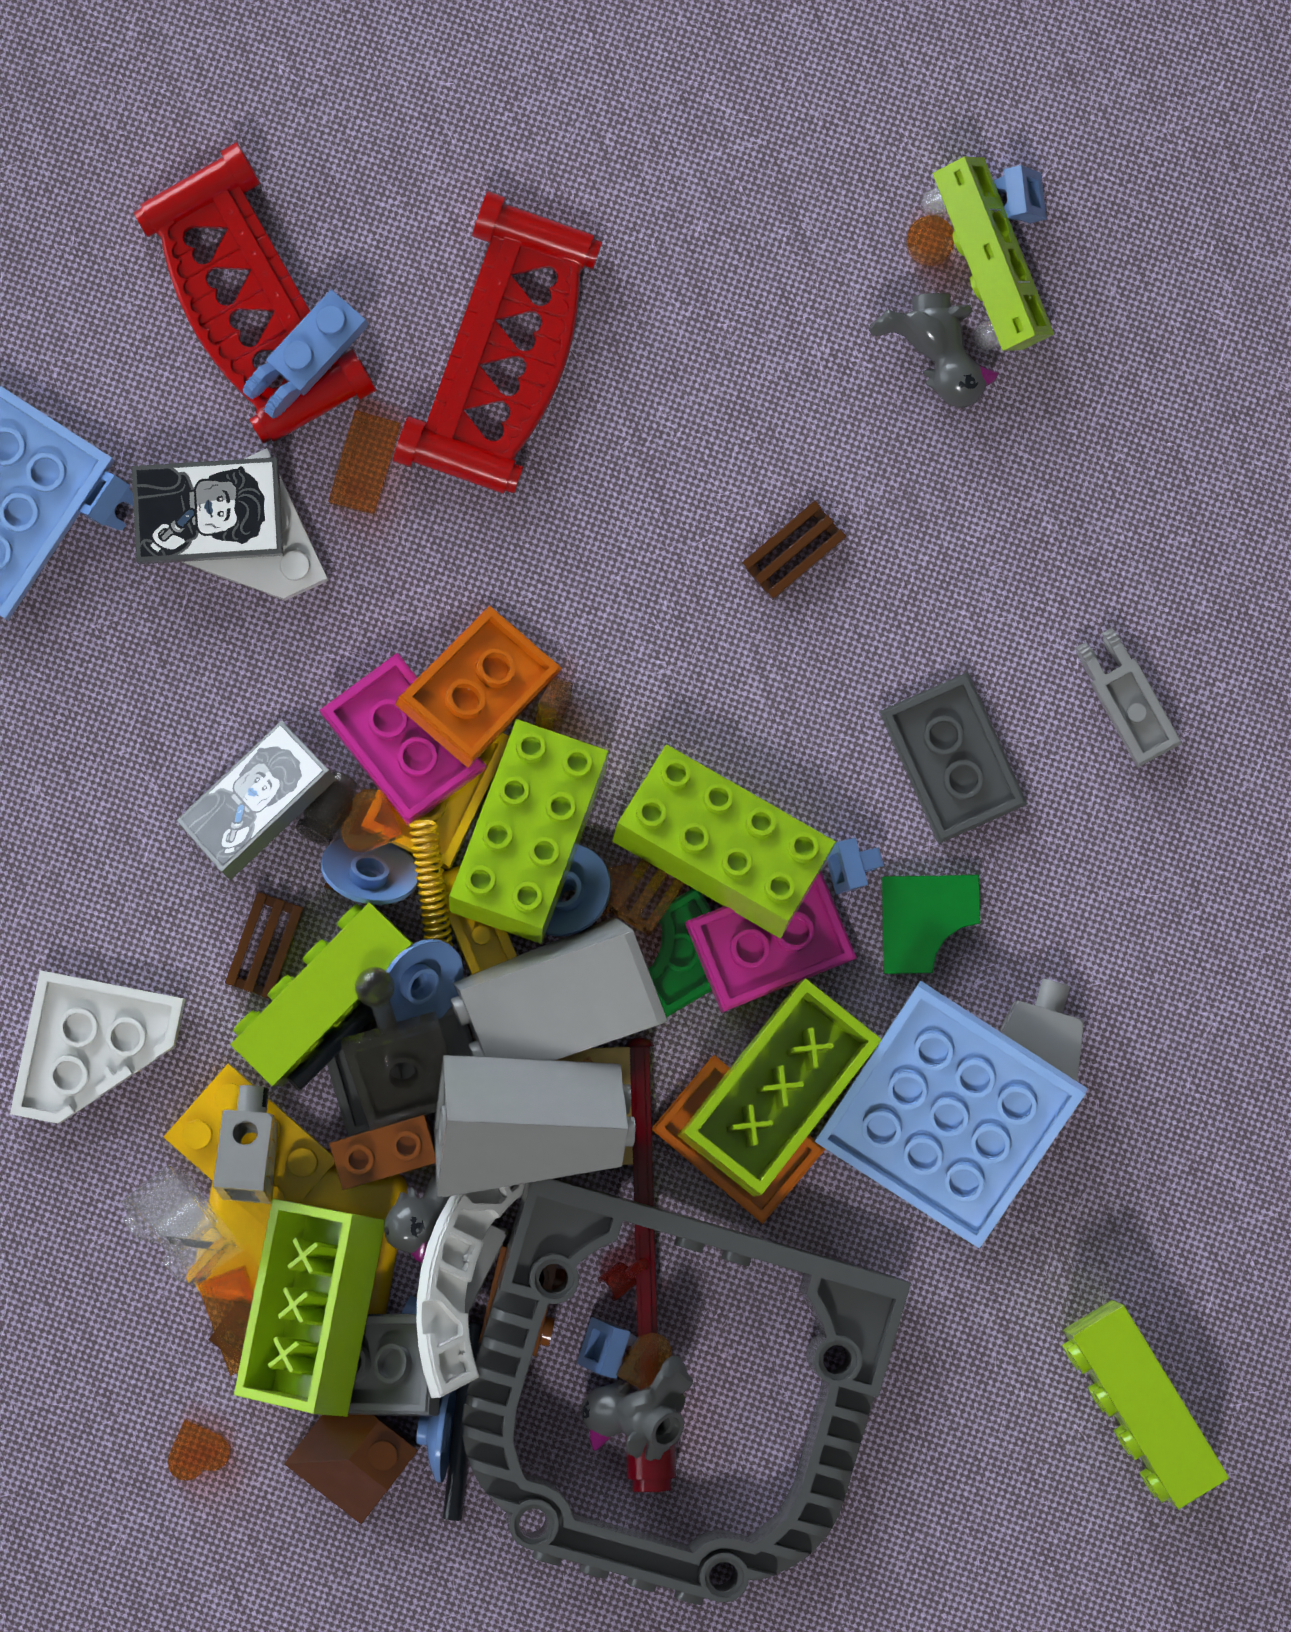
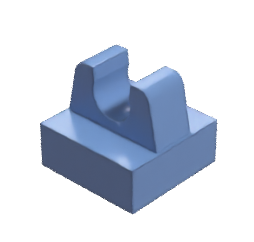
[994,165,1047,224]
[79,471,133,530]
[827,838,884,895]
[577,1317,638,1379]

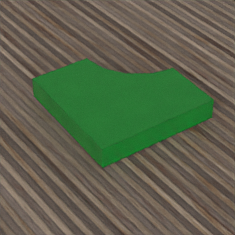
[881,875,980,974]
[648,889,712,1018]

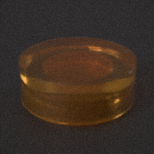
[906,215,954,266]

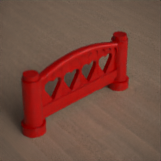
[133,142,377,444]
[393,191,602,494]

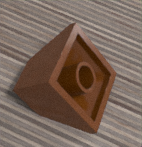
[284,1415,422,1524]

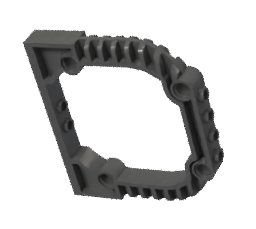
[462,1178,911,1605]

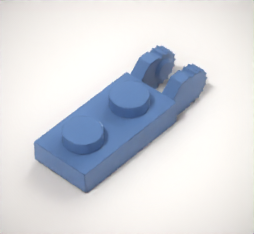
[242,289,369,418]

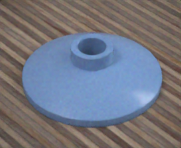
[321,835,418,905]
[546,845,611,936]
[379,939,463,1031]
[416,1390,456,1483]

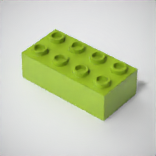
[449,719,608,944]
[612,744,836,939]
[230,902,414,1087]
[677,978,882,1197]
[234,1199,385,1417]
[1061,1300,1229,1510]

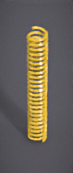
[409,820,454,947]

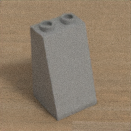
[450,916,668,1060]
[434,1055,635,1197]

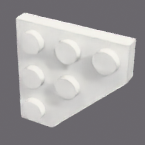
[182,448,329,601]
[10,970,185,1124]

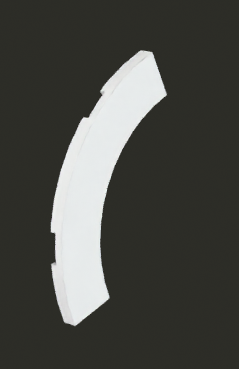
[416,1183,526,1398]

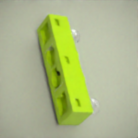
[921,156,1055,351]

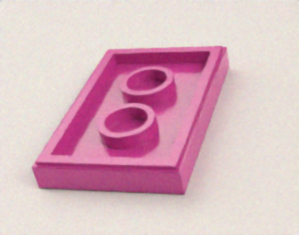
[320,653,486,827]
[685,871,857,1013]

